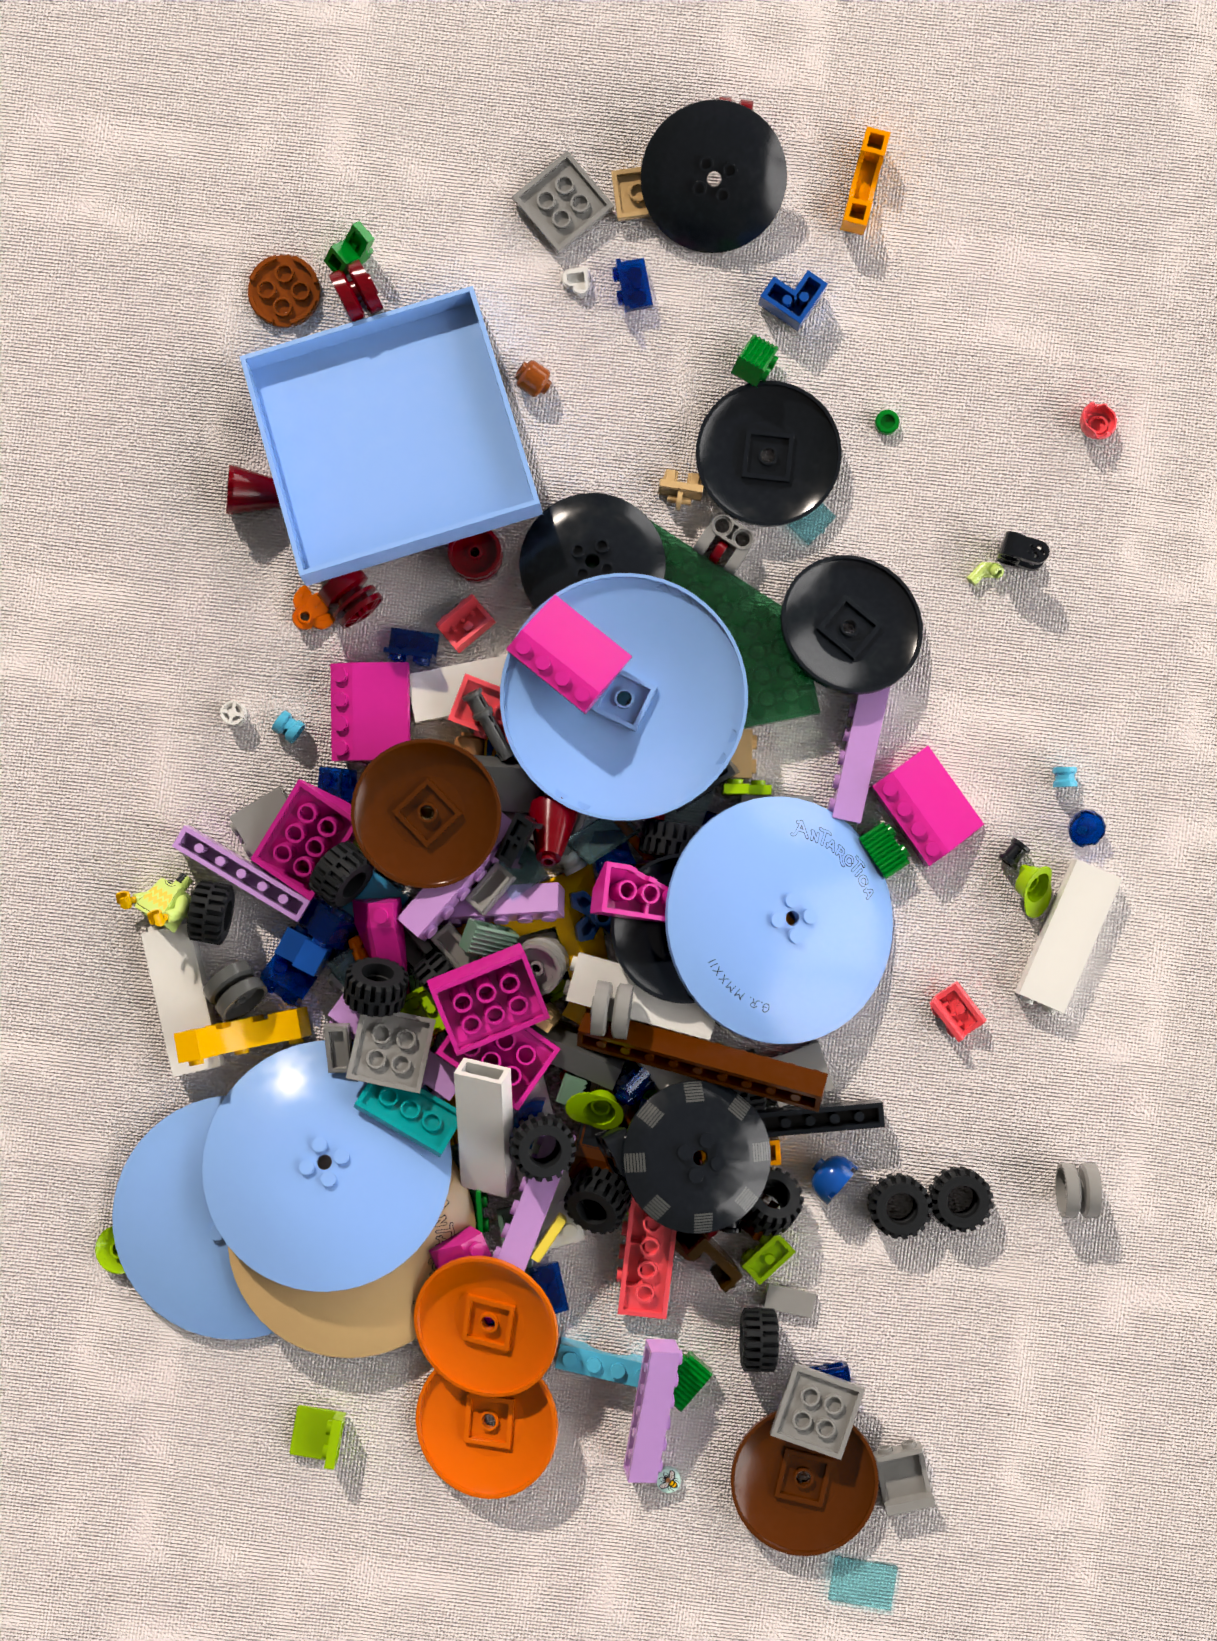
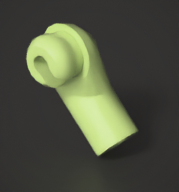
[967,562,1004,586]

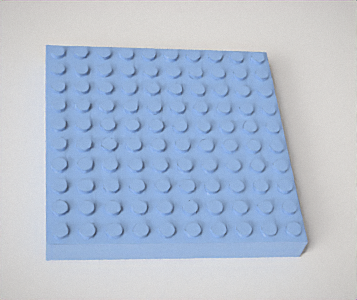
[239,286,543,586]

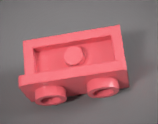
[435,594,496,653]
[930,981,987,1042]

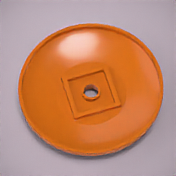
[414,1256,558,1397]
[416,1369,558,1499]

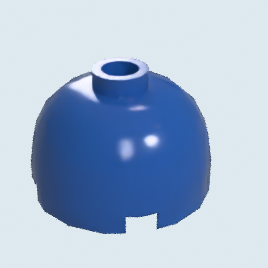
[812,1155,858,1205]

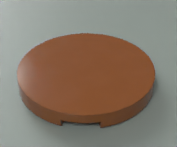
[248,255,321,328]

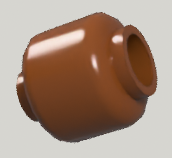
[514,360,552,397]

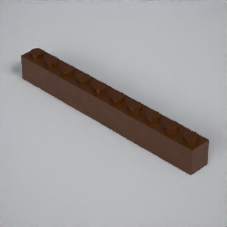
[577,1008,828,1112]

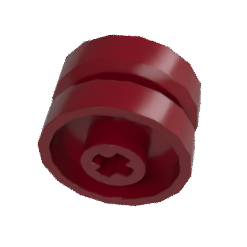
[328,259,384,322]
[448,530,503,583]

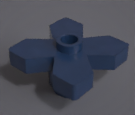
[569,890,611,942]

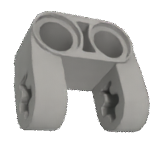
[692,515,754,576]

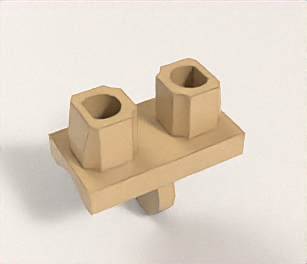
[658,469,704,511]

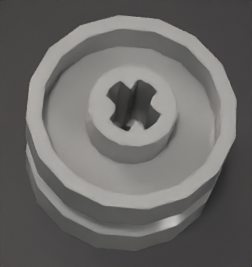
[521,935,569,996]
[590,980,634,1040]
[1055,1163,1103,1218]

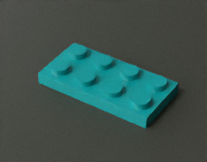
[354,1083,457,1157]

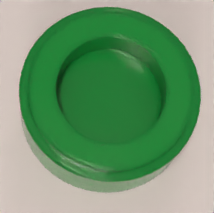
[874,410,900,436]

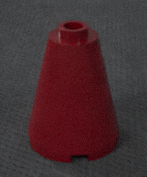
[226,465,281,514]
[529,795,578,866]

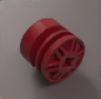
[317,570,384,629]

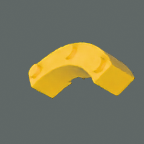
[174,1006,312,1066]

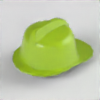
[1015,865,1052,918]
[565,1089,624,1130]

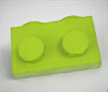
[740,1232,796,1285]

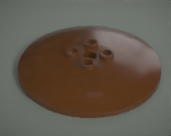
[351,738,502,888]
[730,1411,879,1556]

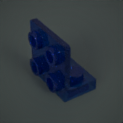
[383,627,440,667]

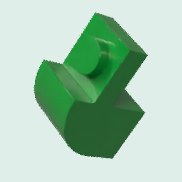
[324,221,375,276]

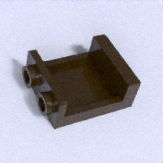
[676,1232,743,1293]

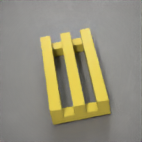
[531,1212,567,1263]

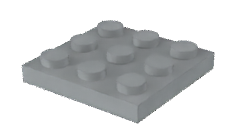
[512,150,614,254]
[346,1012,436,1094]
[770,1362,865,1460]

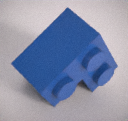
[758,270,828,332]
[274,924,334,977]

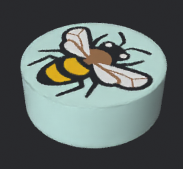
[657,1466,681,1493]

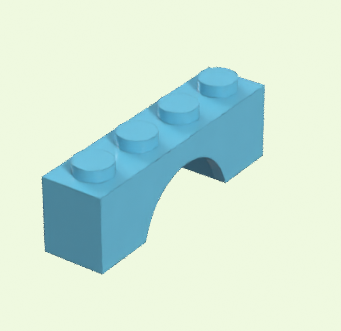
[555,1337,643,1387]

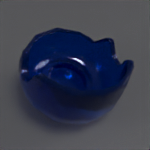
[1068,810,1106,848]

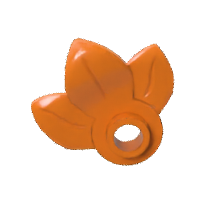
[292,585,335,630]

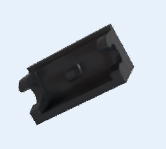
[494,812,544,869]

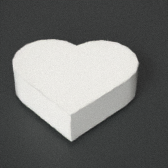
[561,267,590,298]

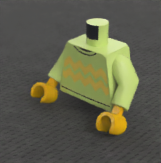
[116,873,193,933]

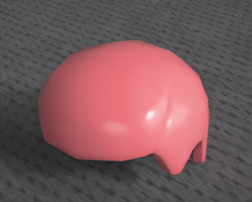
[1079,401,1117,440]

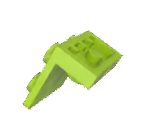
[289,1405,346,1470]

